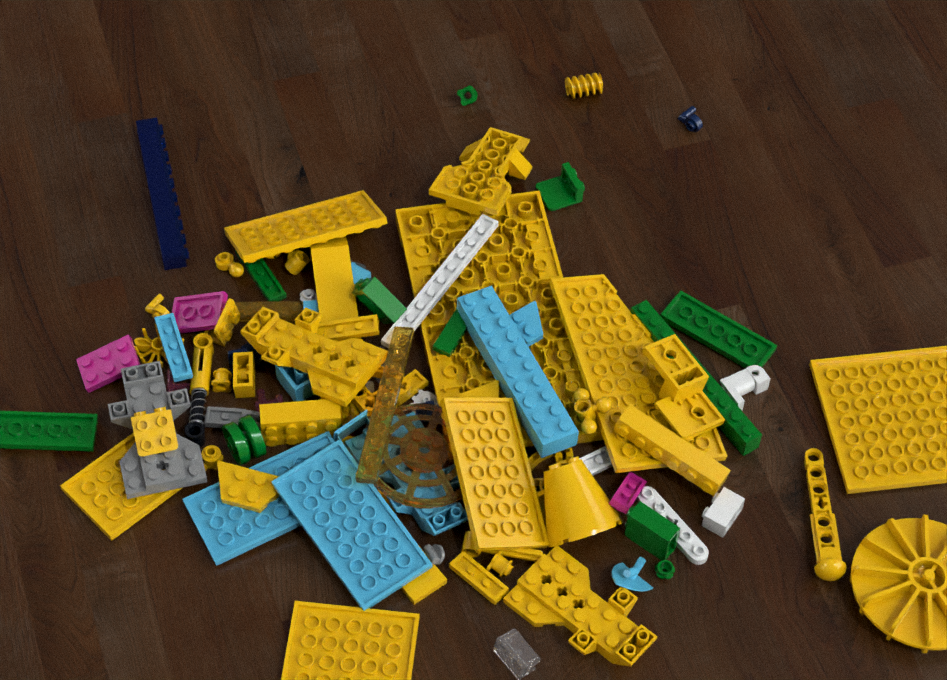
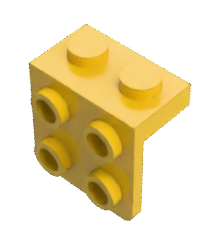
[204,298,240,347]
[130,407,178,457]

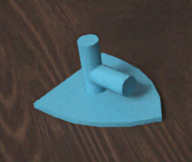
[611,557,653,592]

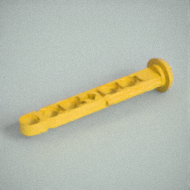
[804,448,847,582]

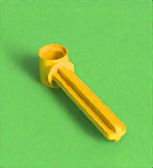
[285,248,310,275]
[461,531,543,562]

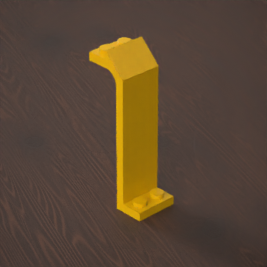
[310,236,363,342]

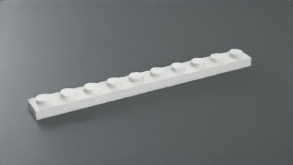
[381,214,499,353]

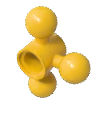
[574,388,612,435]

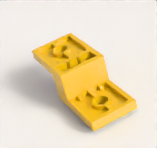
[643,334,725,437]

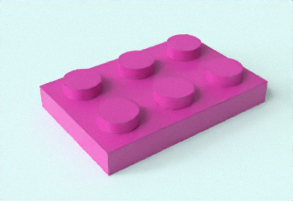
[172,291,228,333]
[76,334,140,393]

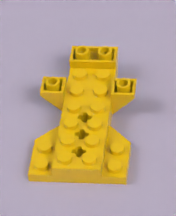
[429,127,532,216]
[240,307,389,407]
[503,546,658,667]

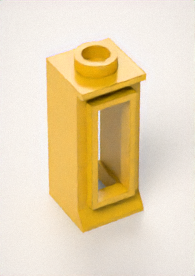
[650,396,698,444]

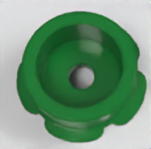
[655,560,675,579]

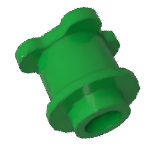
[457,85,478,106]

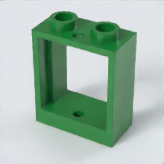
[352,277,407,324]

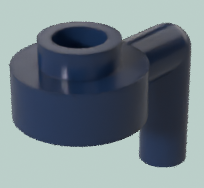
[678,106,703,132]

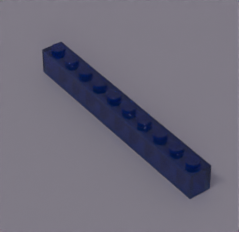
[136,117,189,270]

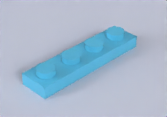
[154,313,193,382]

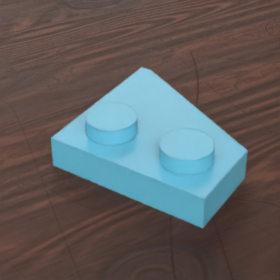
[510,301,543,347]

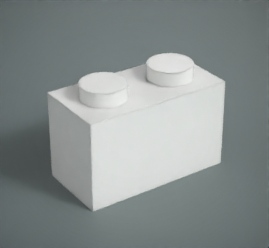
[701,487,745,538]

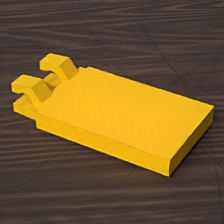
[400,546,447,605]

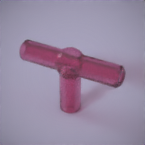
[165,369,190,396]

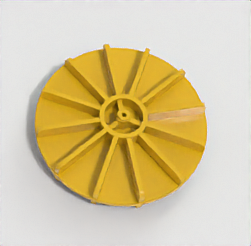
[850,514,947,654]

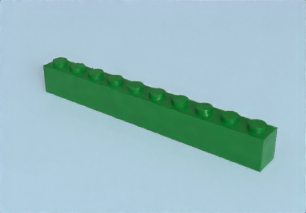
[630,300,762,456]

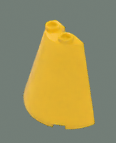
[543,456,624,548]

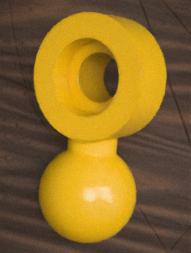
[215,252,244,277]

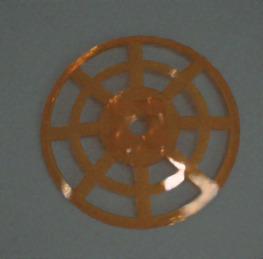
[363,404,463,508]

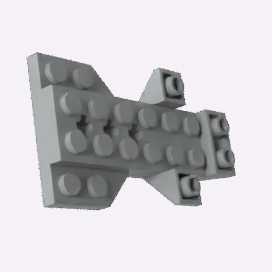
[108,361,207,499]

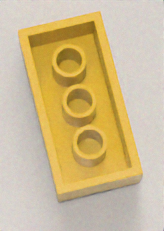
[259,399,341,447]

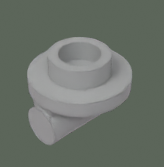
[423,544,445,565]

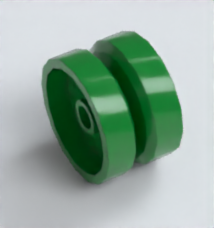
[222,415,267,466]

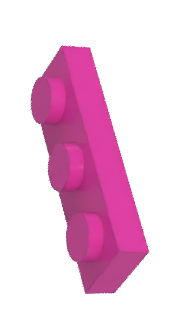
[609,471,647,514]

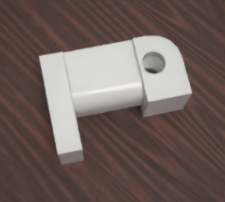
[720,365,771,411]

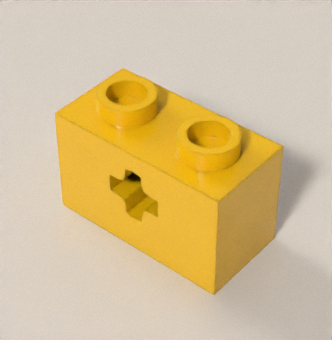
[233,352,255,398]

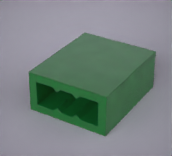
[624,501,680,561]

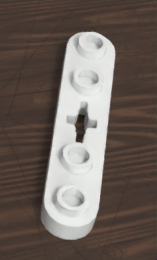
[637,486,709,565]

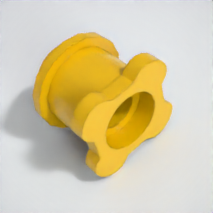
[211,368,232,393]
[201,445,223,471]
[486,550,514,577]

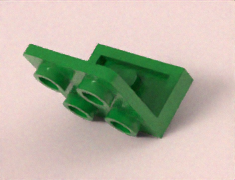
[536,162,585,211]

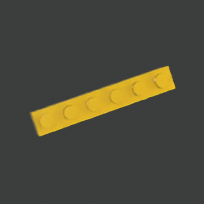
[613,404,731,497]

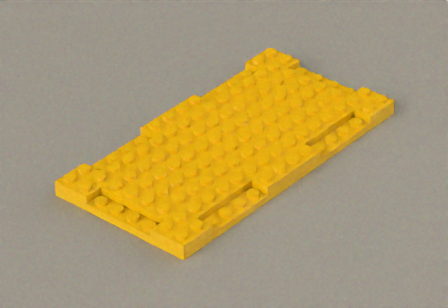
[395,190,604,463]

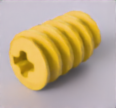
[565,73,603,99]

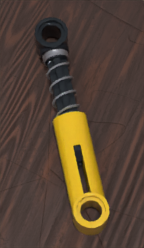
[184,333,214,448]

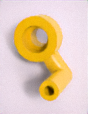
[145,294,170,320]

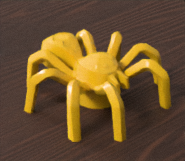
[134,324,184,368]

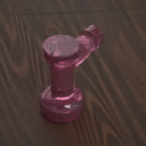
[255,389,283,412]

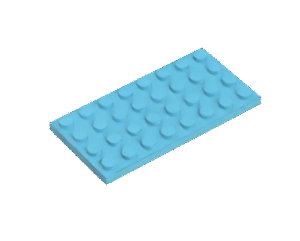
[182,431,335,566]
[272,439,433,611]

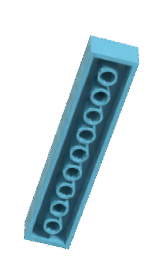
[456,286,579,458]

